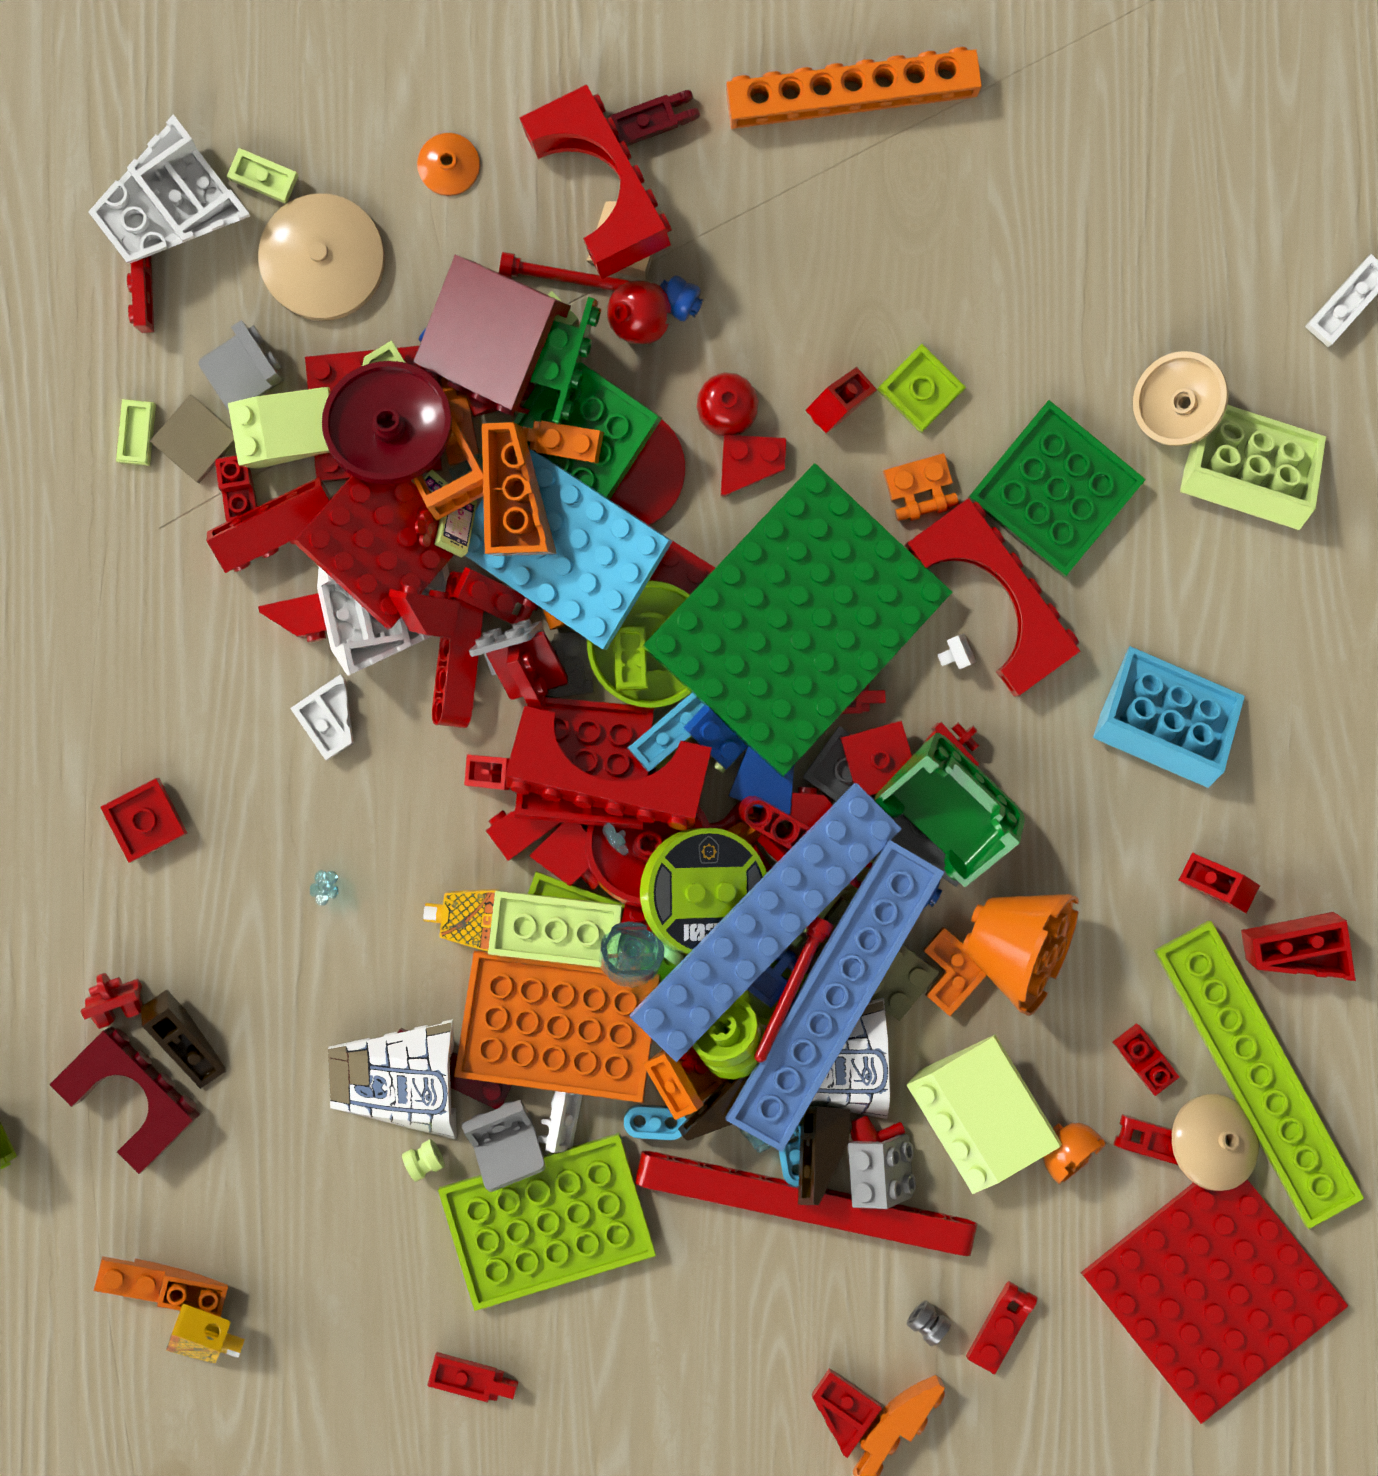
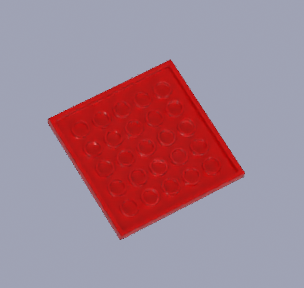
[1081,1179,1348,1424]

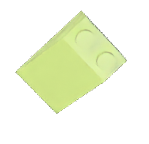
[228,387,331,469]

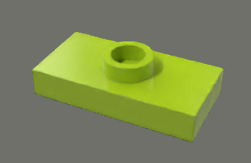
[614,626,648,691]

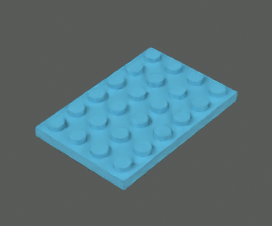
[465,446,673,650]

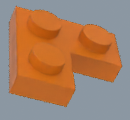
[923,927,986,1016]

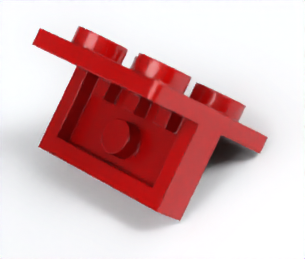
[486,632,568,710]

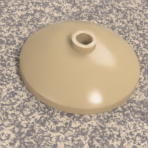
[1133,351,1229,446]
[1172,1094,1259,1191]

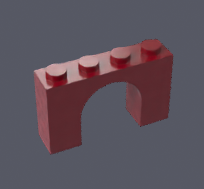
[49,1027,201,1174]

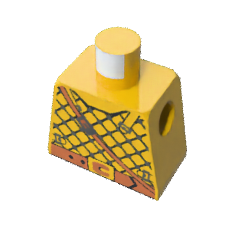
[423,889,499,951]
[166,1304,245,1363]

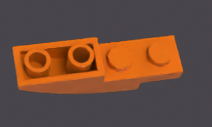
[93,1256,228,1317]
[853,1375,945,1476]

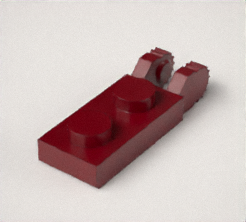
[608,90,700,146]

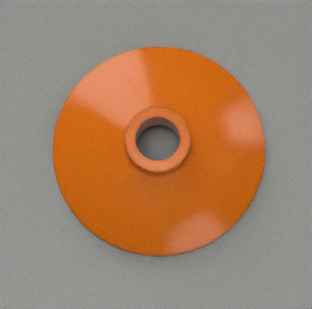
[417,133,480,196]

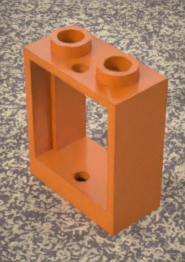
[413,417,483,521]

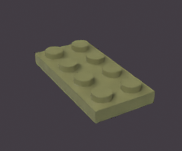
[801,897,939,1021]

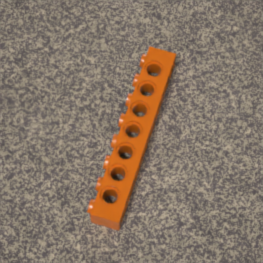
[726,47,982,129]

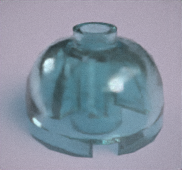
[599,921,664,988]

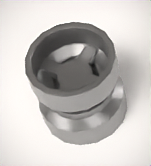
[907,1300,951,1346]

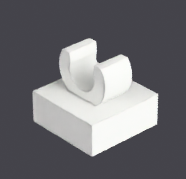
[938,633,976,669]

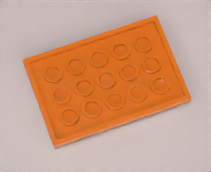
[454,951,661,1103]

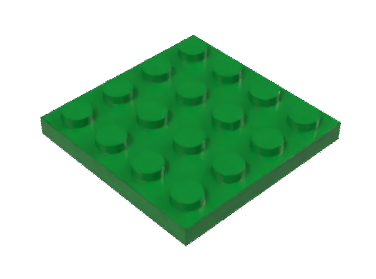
[513,362,662,499]
[968,400,1146,577]

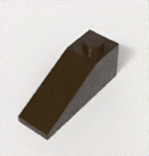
[141,990,226,1089]
[678,1074,750,1141]
[798,1107,852,1205]

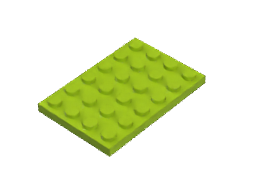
[438,1132,656,1311]

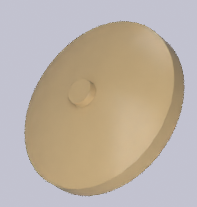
[258,193,385,321]

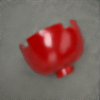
[607,281,671,344]
[696,372,759,436]

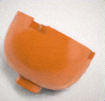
[1042,1123,1106,1185]

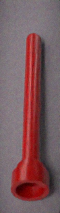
[499,252,629,291]
[754,917,834,1063]

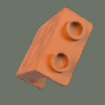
[643,1049,726,1120]

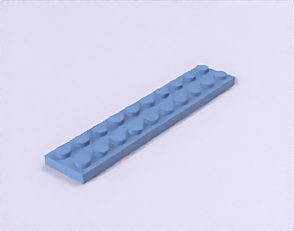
[629,783,901,1062]
[725,840,944,1152]

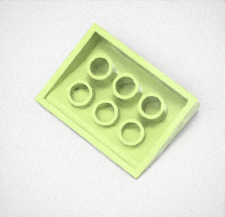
[1180,405,1326,530]
[907,1034,1062,1194]

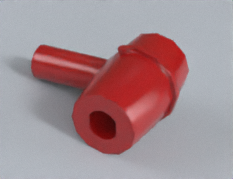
[850,1115,905,1142]

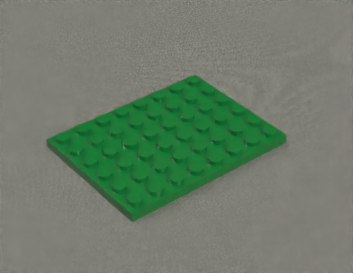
[642,463,953,777]

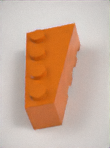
[482,422,557,556]

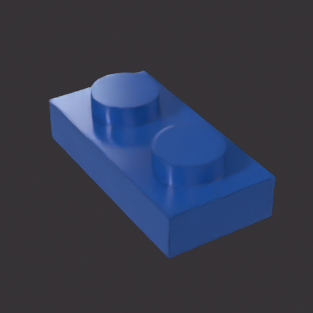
[683,705,748,769]

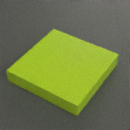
[877,344,966,433]

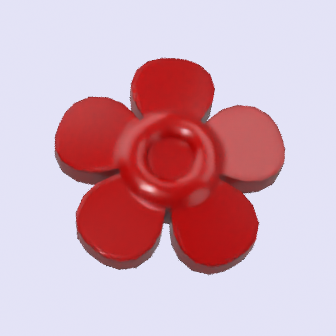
[415,510,439,547]
[679,1046,708,1074]

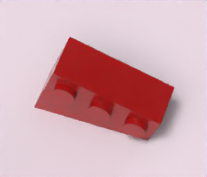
[1241,912,1356,981]

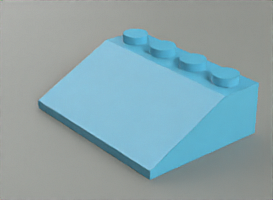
[1093,646,1245,788]

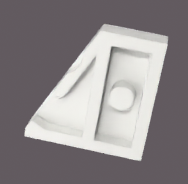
[290,674,354,760]

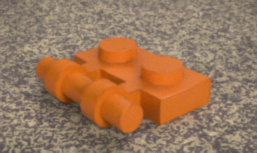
[883,453,959,521]

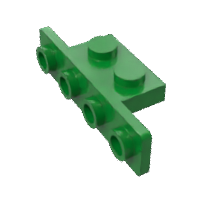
[530,297,601,425]

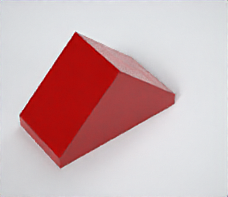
[464,754,511,790]

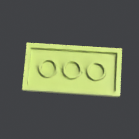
[488,890,622,969]

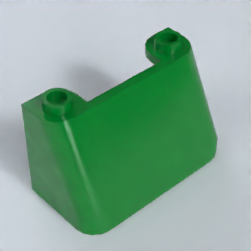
[874,733,1025,887]

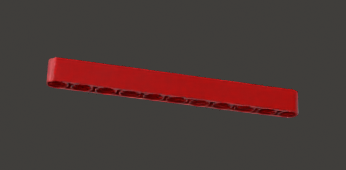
[635,1151,977,1256]

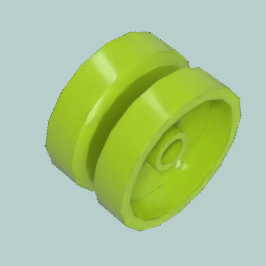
[693,998,765,1080]

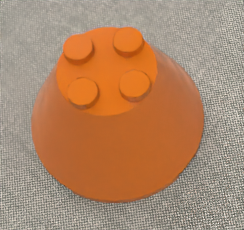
[962,894,1079,1016]

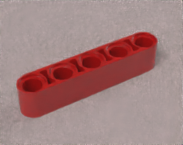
[432,571,484,728]
[739,796,873,888]

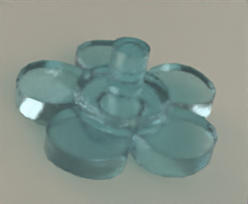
[602,823,629,855]
[310,870,339,906]

